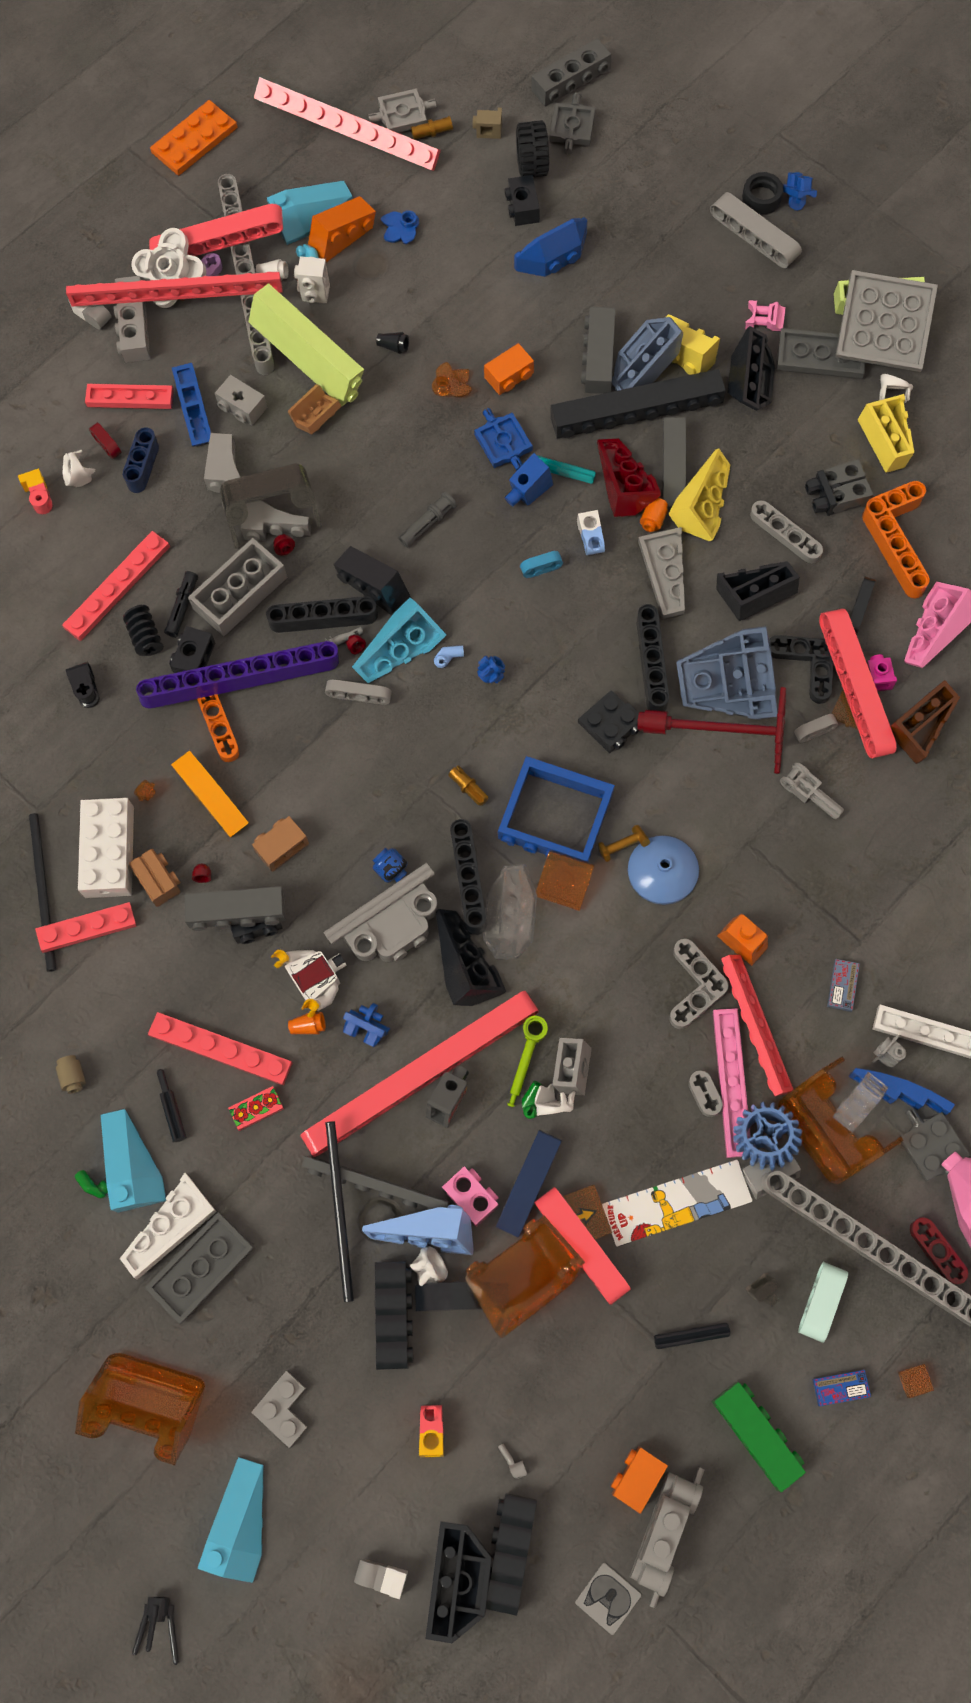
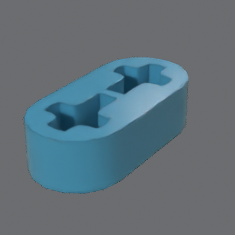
[520,551,563,578]

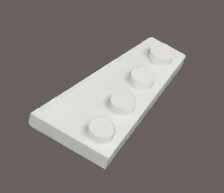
[120,1173,217,1280]

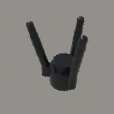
[132,1597,179,1665]

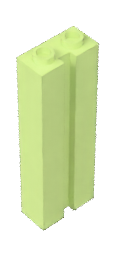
[248,283,364,406]

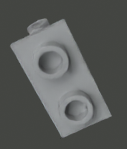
[872,1034,906,1067]

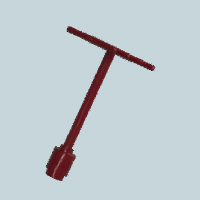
[638,687,786,774]

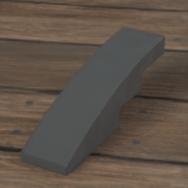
[662,417,686,509]

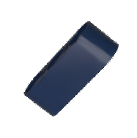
[122,427,159,493]

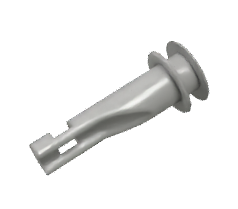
[325,627,363,645]

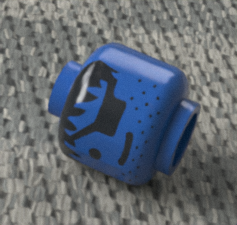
[372,848,407,883]

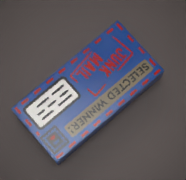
[812,1370,871,1406]

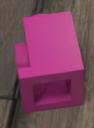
[867,654,897,692]

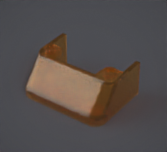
[778,1056,904,1184]

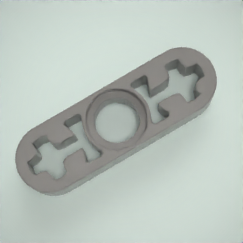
[325,680,392,705]

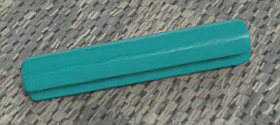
[537,455,596,484]

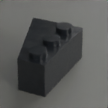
[716,561,800,621]

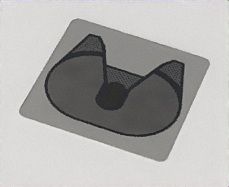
[575,1563,641,1635]

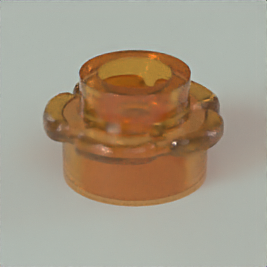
[134,780,155,801]

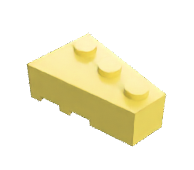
[666,314,720,375]
[858,394,914,473]

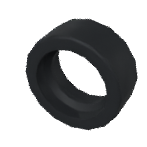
[742,172,783,215]

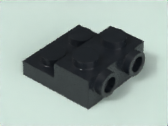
[578,690,640,754]

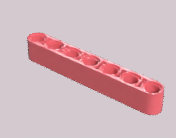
[149,204,283,256]
[819,608,897,759]

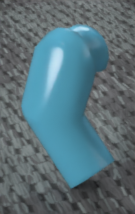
[296,244,319,258]

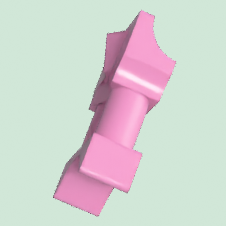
[745,300,786,331]

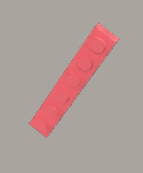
[62,531,170,641]
[721,955,794,1096]
[148,1012,293,1086]

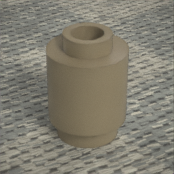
[56,1055,86,1094]

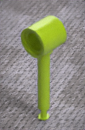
[507,1016,548,1107]

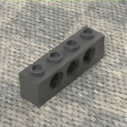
[531,38,612,106]

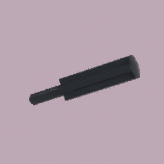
[157,1069,187,1143]

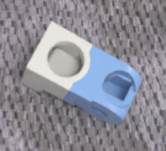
[577,510,605,556]

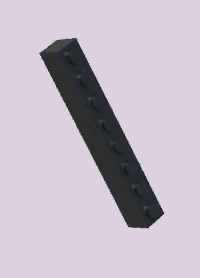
[550,369,726,439]

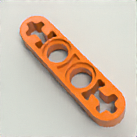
[197,694,239,762]

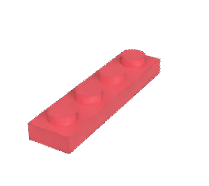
[85,384,174,409]
[35,902,136,953]

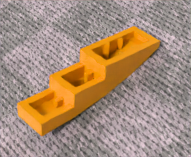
[171,750,249,837]

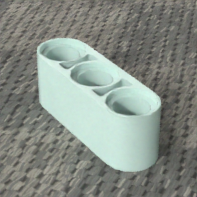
[798,1261,848,1343]

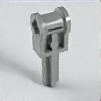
[780,762,844,819]

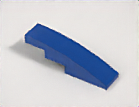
[172,363,211,447]
[849,1068,955,1116]

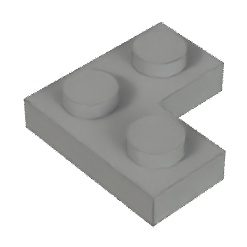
[251,1371,308,1448]

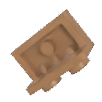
[288,384,342,434]

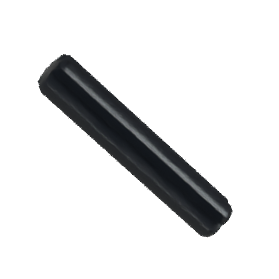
[654,1323,730,1349]

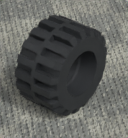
[516,120,549,177]

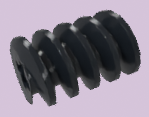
[123,605,164,656]

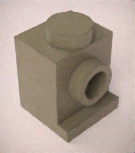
[473,108,502,139]

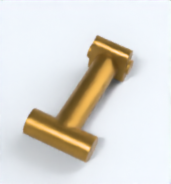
[598,825,650,862]

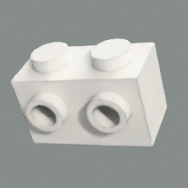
[294,256,330,303]

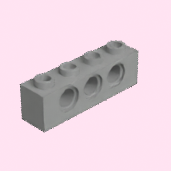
[114,276,151,363]

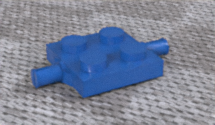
[474,408,533,471]

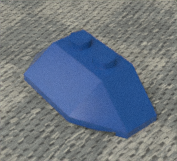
[514,217,588,277]

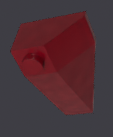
[597,438,661,517]

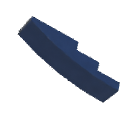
[496,1130,562,1238]

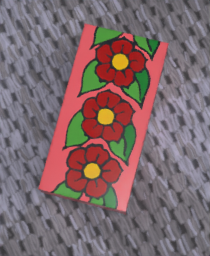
[228,1086,284,1131]

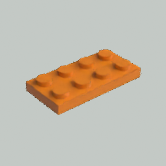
[150,100,238,176]

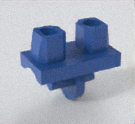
[783,172,817,210]
[343,1003,390,1047]

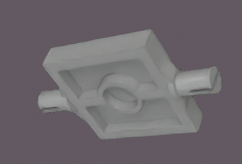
[368,88,437,133]

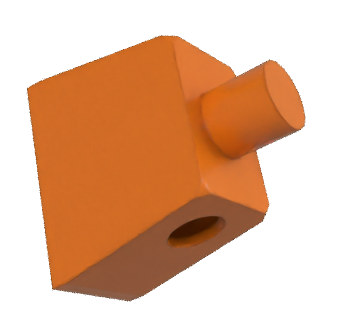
[717,914,768,966]

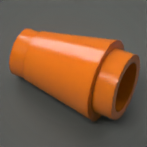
[288,1011,326,1035]

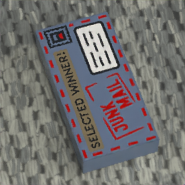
[827,959,860,1012]

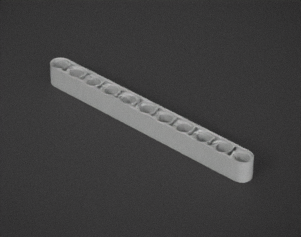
[218,174,274,375]
[761,1171,971,1327]

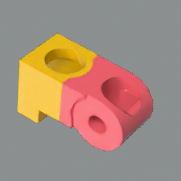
[18,468,53,515]
[419,1405,444,1458]

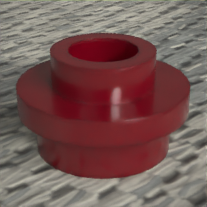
[273,534,295,556]

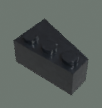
[333,546,411,615]

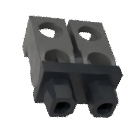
[805,459,873,516]

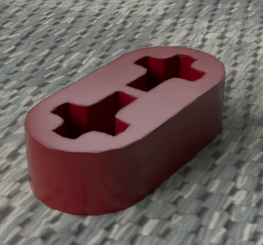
[88,422,122,459]

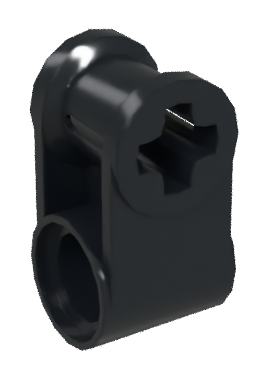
[66,661,100,708]

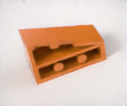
[308,196,376,262]

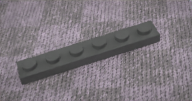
[302,1156,450,1210]

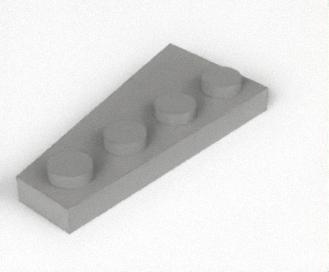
[638,527,685,619]

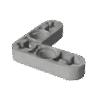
[669,939,728,1029]

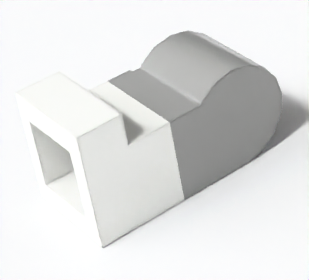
[68,299,112,330]
[354,1559,408,1599]

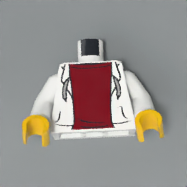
[271,950,347,1018]

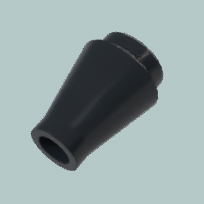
[376,332,409,354]

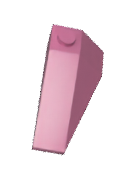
[904,582,971,668]

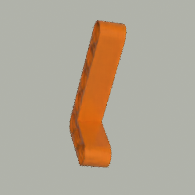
[862,481,930,599]

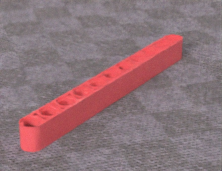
[300,991,539,1157]

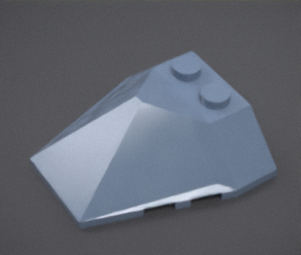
[676,626,778,719]

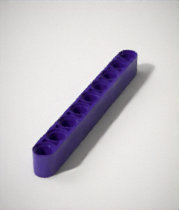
[136,641,339,709]

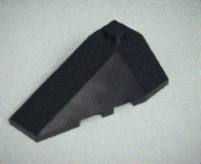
[436,909,506,1006]

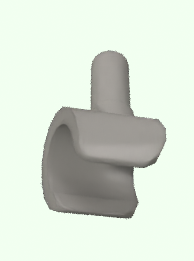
[498,1444,527,1479]

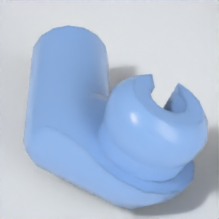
[434,645,464,668]

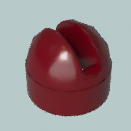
[346,634,366,655]
[192,863,211,883]

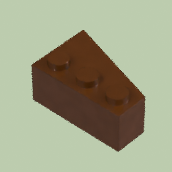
[890,680,960,764]

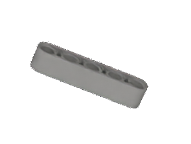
[710,192,802,268]

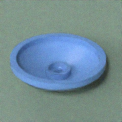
[628,836,699,905]

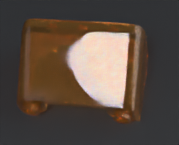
[465,1215,585,1338]

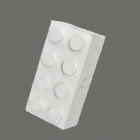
[78,798,134,898]

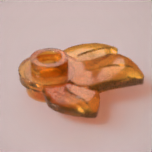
[432,362,472,398]

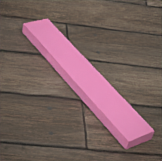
[712,1008,751,1158]

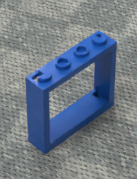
[498,756,615,868]

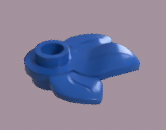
[381,210,419,244]

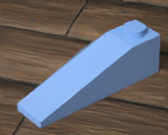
[362,1205,474,1255]

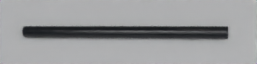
[29,813,56,972]
[325,1121,354,1302]

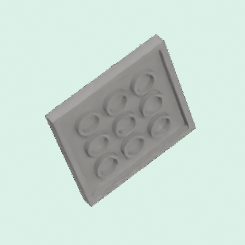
[835,270,938,372]

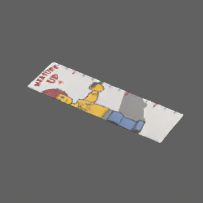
[602,1160,752,1246]

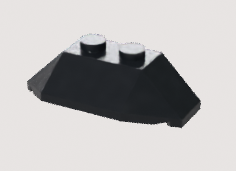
[727,326,775,411]
[425,1521,492,1644]

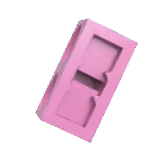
[442,1166,499,1227]

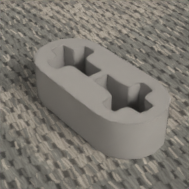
[794,714,838,743]
[688,1071,722,1117]

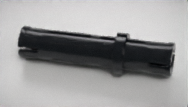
[164,571,199,638]

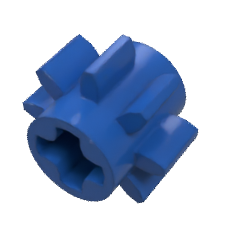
[477,656,505,684]

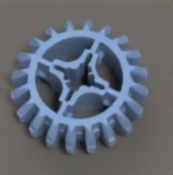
[733,1102,802,1170]

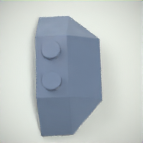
[611,317,683,391]

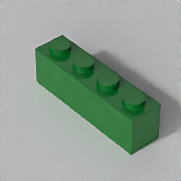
[711,1382,806,1493]

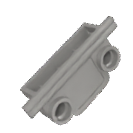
[323,863,437,962]
[629,1467,705,1608]

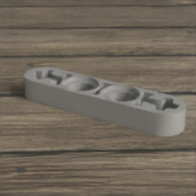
[750,501,823,564]

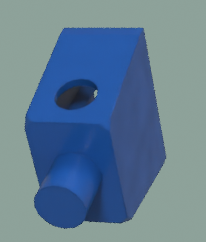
[504,453,554,507]

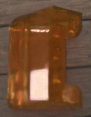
[75,1353,205,1465]

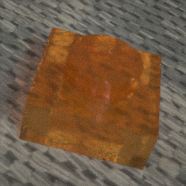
[898,1364,934,1398]

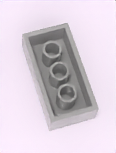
[188,538,288,637]

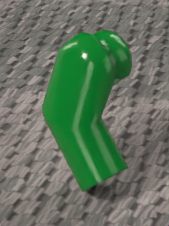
[522,1081,543,1119]
[75,1170,108,1198]

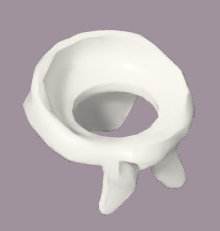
[879,374,913,403]
[63,450,95,487]
[535,1084,576,1116]
[410,1246,448,1286]

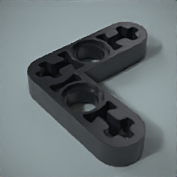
[769,635,833,704]

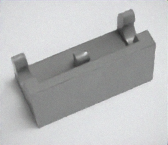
[743,1155,801,1200]

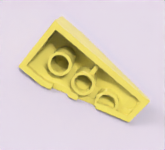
[669,449,730,541]

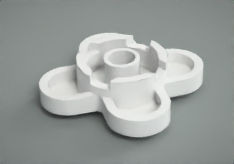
[132,228,207,308]

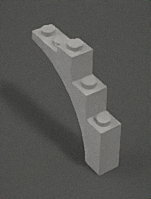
[204,433,311,542]

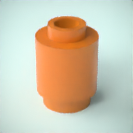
[640,498,668,532]

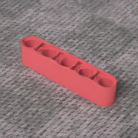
[534,1187,631,1305]

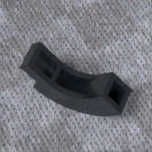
[415,1282,508,1311]

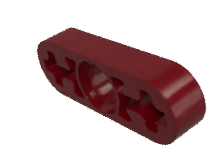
[910,1217,968,1285]

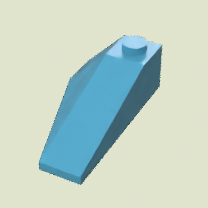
[267,181,353,245]
[352,598,446,683]
[101,1109,166,1213]
[197,1457,264,1583]

